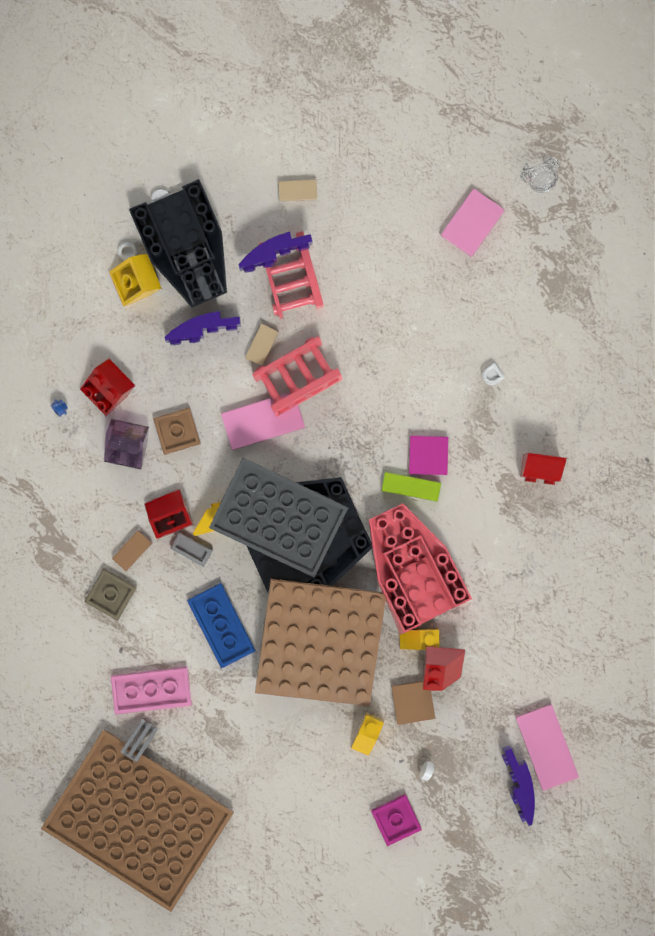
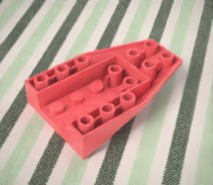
[368,503,472,635]

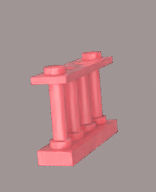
[259,231,324,319]
[252,336,343,417]

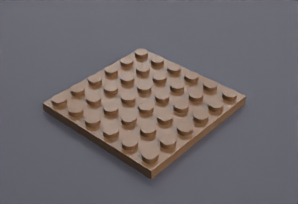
[255,579,386,706]

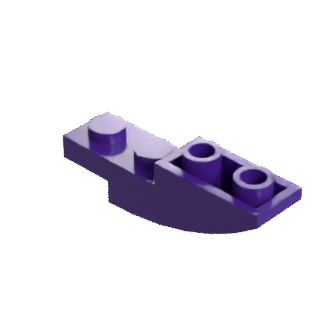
[238,231,313,273]
[164,311,241,345]
[501,746,535,826]

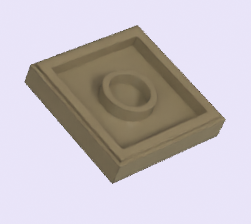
[84,568,137,621]

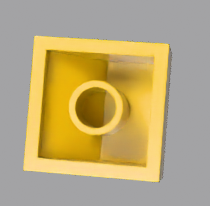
[109,253,162,307]

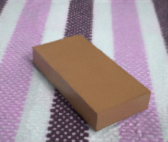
[112,530,153,572]

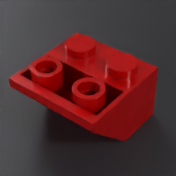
[80,358,136,416]
[144,489,194,539]

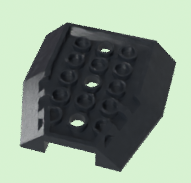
[246,477,372,594]

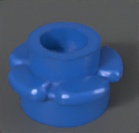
[50,399,68,417]

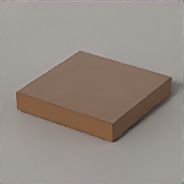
[153,407,201,455]
[391,681,436,725]

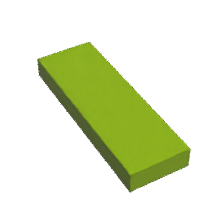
[381,472,441,502]

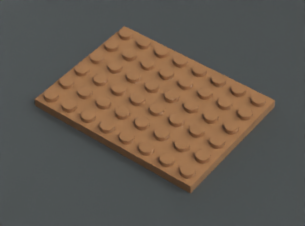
[41,729,234,912]

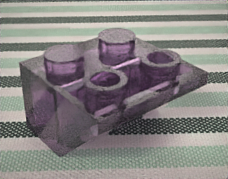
[104,419,149,470]

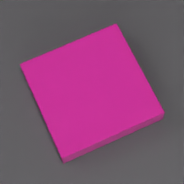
[409,436,449,475]
[371,794,422,847]

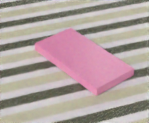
[221,392,305,450]
[111,667,192,715]
[515,704,579,791]

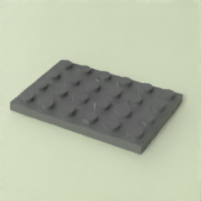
[209,457,348,577]

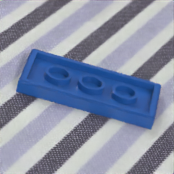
[187,583,256,669]

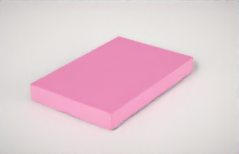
[441,189,505,257]

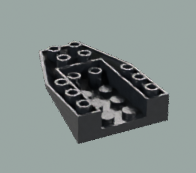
[129,179,227,308]

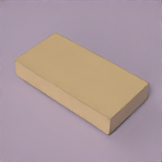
[278,180,317,202]
[245,324,279,366]

